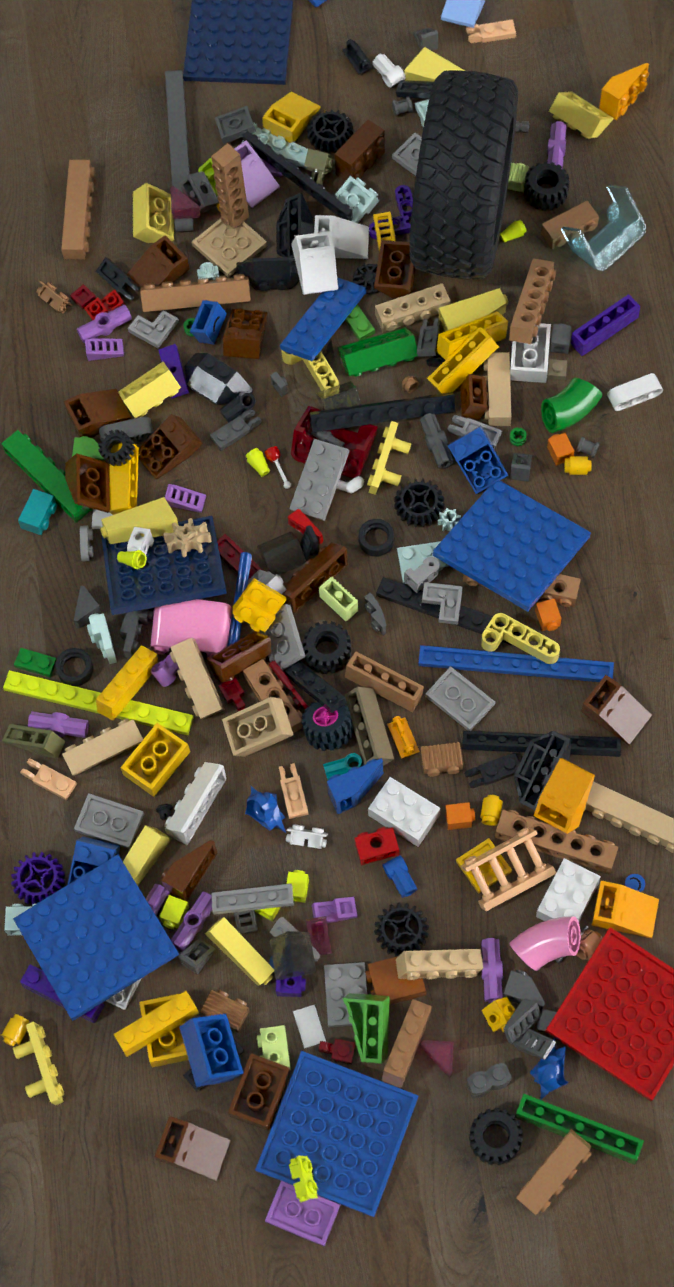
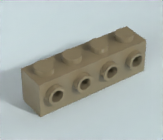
[344,687,394,766]

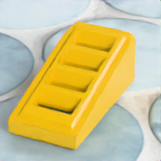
[373,212,396,252]

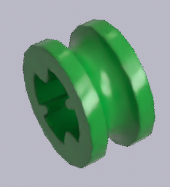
[183,318,195,337]
[510,427,527,446]

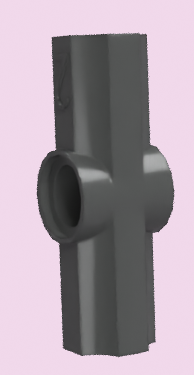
[420,413,453,469]

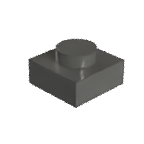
[270,372,288,397]

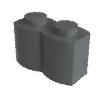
[466,1063,511,1098]

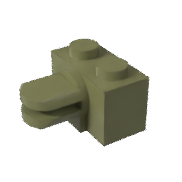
[304,149,335,185]

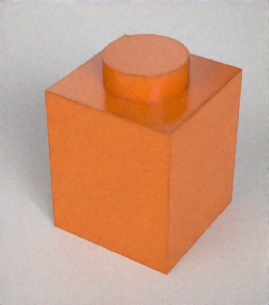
[547,433,574,466]
[535,599,561,631]
[445,802,475,830]

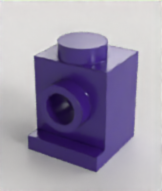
[276,971,306,997]

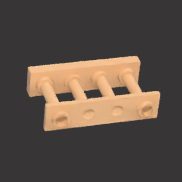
[461,828,556,911]

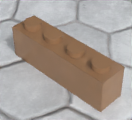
[345,652,424,712]
[382,999,432,1088]
[516,1129,591,1215]

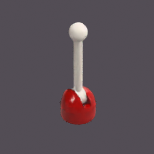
[264,446,291,489]

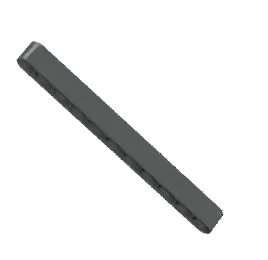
[165,70,194,232]

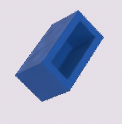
[190,300,227,344]

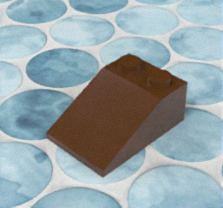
[65,453,110,513]
[161,840,217,902]
[228,1053,290,1131]

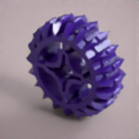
[11,852,66,904]

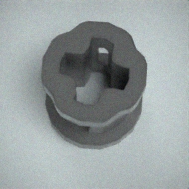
[392,97,413,116]
[576,436,600,459]

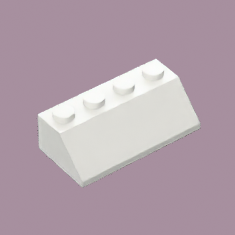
[164,762,227,845]

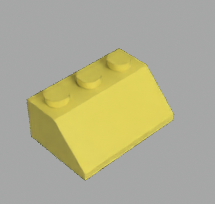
[549,92,613,139]
[133,183,174,243]
[118,362,181,418]

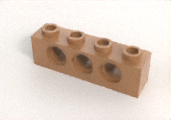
[243,659,303,733]

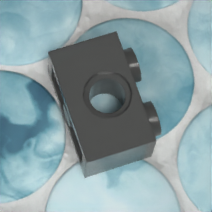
[179,171,219,214]

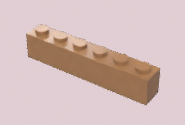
[61,160,95,259]
[140,274,251,312]

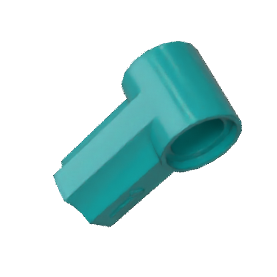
[323,753,363,780]

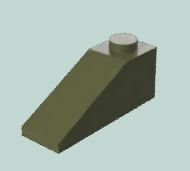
[2,724,65,759]

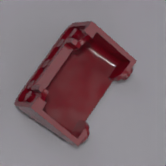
[291,406,378,478]

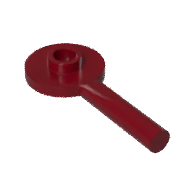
[269,660,308,709]

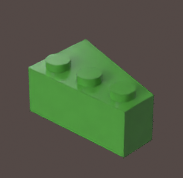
[343,993,389,1064]

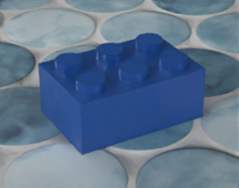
[180,1014,243,1087]

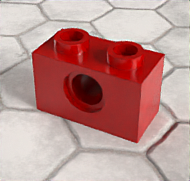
[354,827,399,866]

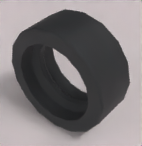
[358,519,394,557]
[55,648,93,686]

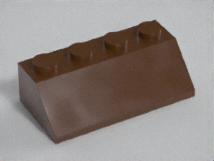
[282,542,348,614]

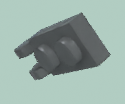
[417,318,440,357]
[210,408,262,451]

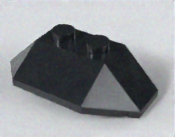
[276,193,313,258]
[237,257,300,291]
[184,353,253,405]
[514,731,571,810]

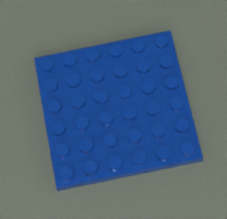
[432,481,591,612]
[13,855,179,1021]
[255,1051,419,1217]

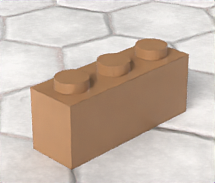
[541,201,599,249]

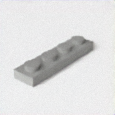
[212,884,294,915]

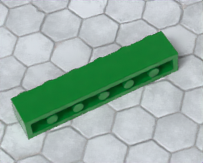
[1,430,92,523]
[515,1093,644,1165]

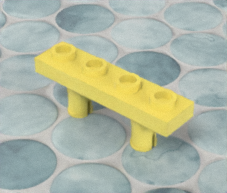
[367,421,411,495]
[13,1022,64,1105]

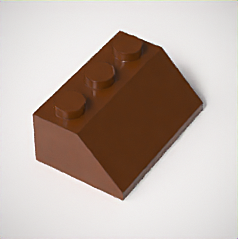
[374,240,416,299]
[206,631,271,682]

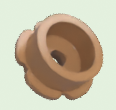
[402,376,419,393]

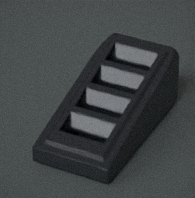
[299,525,319,561]

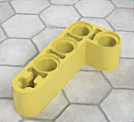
[281,350,339,399]
[481,613,560,664]

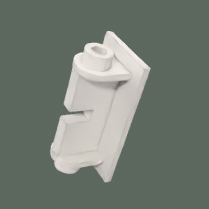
[286,824,328,849]

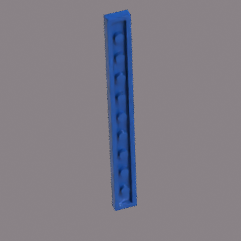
[419,645,614,682]

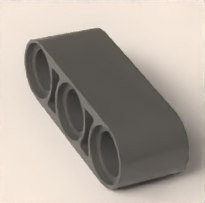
[99,417,154,444]

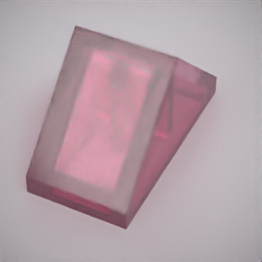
[171,186,200,219]
[306,916,331,955]
[421,1040,453,1078]

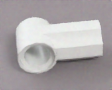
[373,54,405,88]

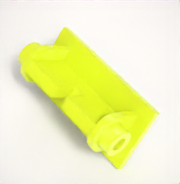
[289,1156,318,1202]

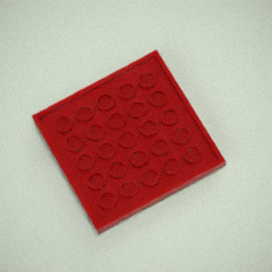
[545,927,674,1101]

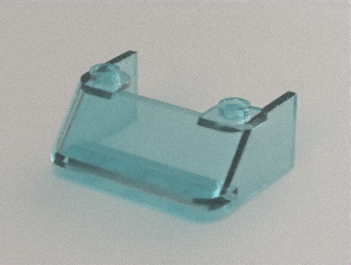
[561,185,646,271]

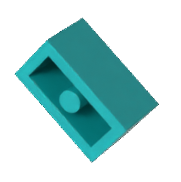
[18,489,57,535]

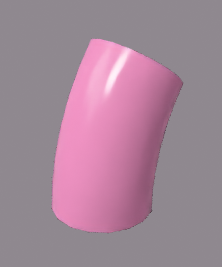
[510,917,581,971]

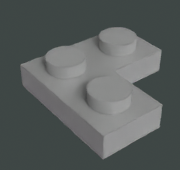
[128,310,178,348]
[422,582,463,625]

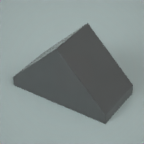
[413,27,438,51]
[510,453,532,482]
[74,586,102,628]
[179,938,216,975]

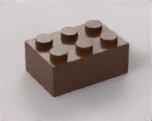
[335,119,385,181]

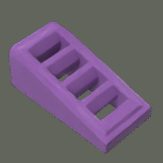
[85,338,124,361]
[165,484,206,513]

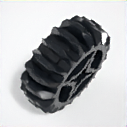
[307,109,354,154]
[394,478,444,528]
[374,902,429,957]

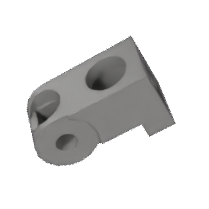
[404,557,440,593]

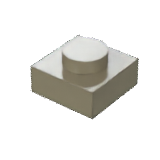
[547,359,567,380]

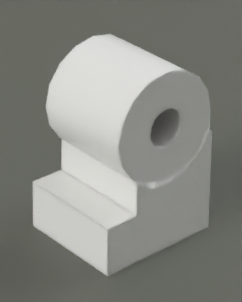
[127,527,154,555]

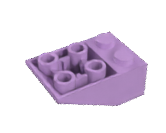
[235,141,280,208]

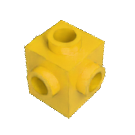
[482,997,515,1032]

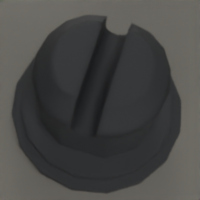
[155,803,173,820]

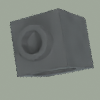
[550,324,571,354]

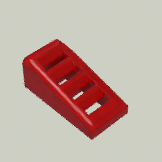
[287,509,323,544]

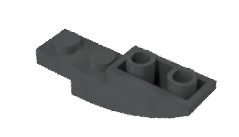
[120,608,154,658]

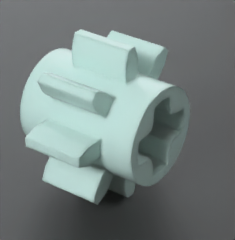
[197,262,219,280]
[438,508,461,531]

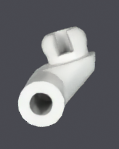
[336,476,364,493]

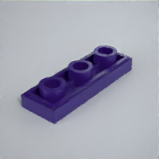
[158,344,189,398]

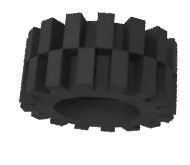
[98,429,135,466]

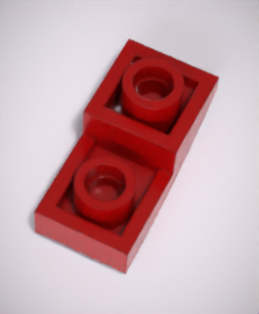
[84,289,126,320]

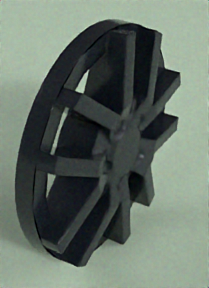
[353,263,379,294]

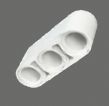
[607,373,663,411]

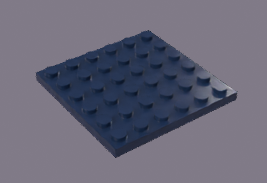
[183,0,293,85]
[102,516,227,615]

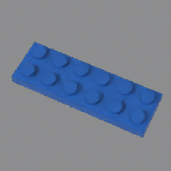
[280,277,366,361]

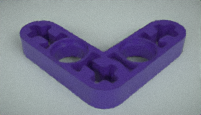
[369,185,413,240]

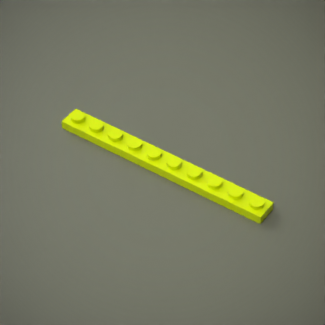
[3,670,194,735]

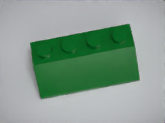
[337,327,418,377]

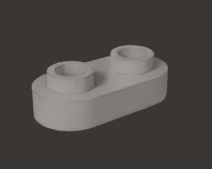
[80,525,94,562]

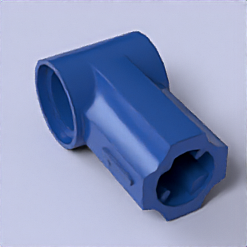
[382,855,417,898]

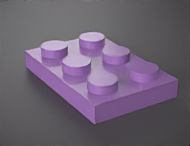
[265,1181,340,1246]

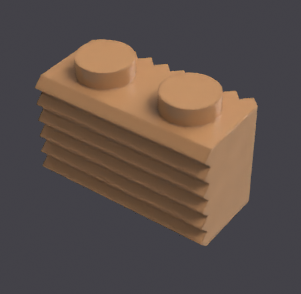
[421,742,463,777]
[201,990,249,1033]

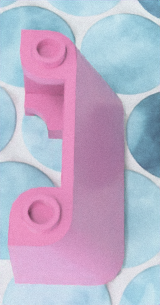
[150,600,233,657]

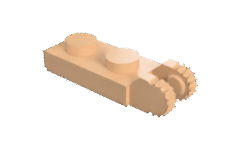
[466,19,516,43]
[20,759,77,800]
[279,763,308,819]

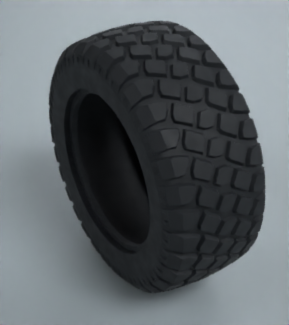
[410,70,518,279]

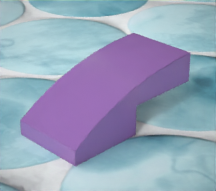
[312,897,357,925]

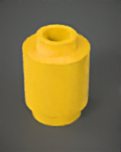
[564,456,591,475]
[480,795,503,826]
[1,1014,29,1047]

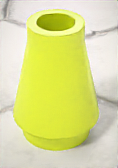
[500,220,527,243]
[246,448,270,477]
[117,550,147,569]

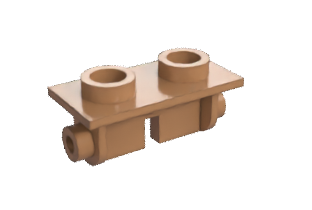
[36,281,73,313]

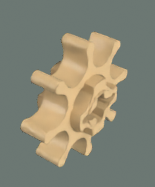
[163,518,212,557]

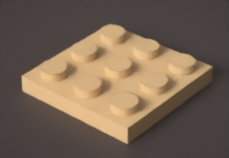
[192,218,267,278]

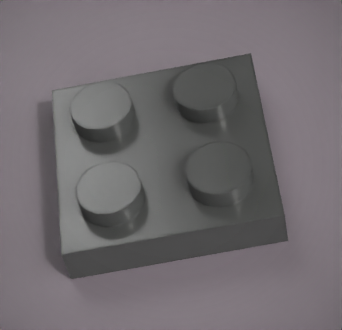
[215,106,256,144]

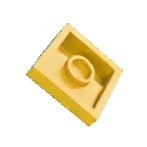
[233,578,286,632]

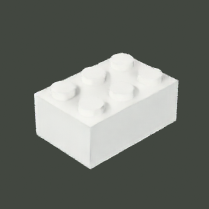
[510,323,551,383]
[368,777,440,847]
[536,858,601,922]

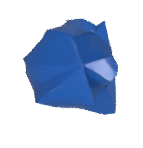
[245,786,286,833]
[530,1038,569,1100]

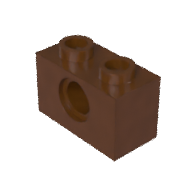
[460,374,487,420]

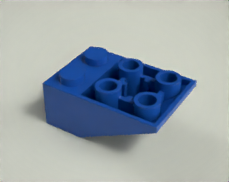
[448,425,508,494]
[327,758,383,814]
[68,837,120,885]

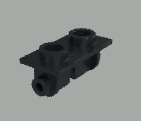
[342,39,374,75]

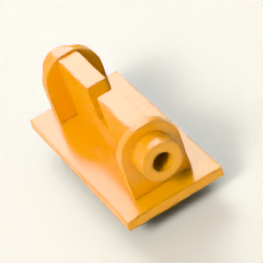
[387,716,420,759]

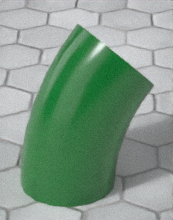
[541,377,603,433]

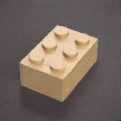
[222,697,293,757]

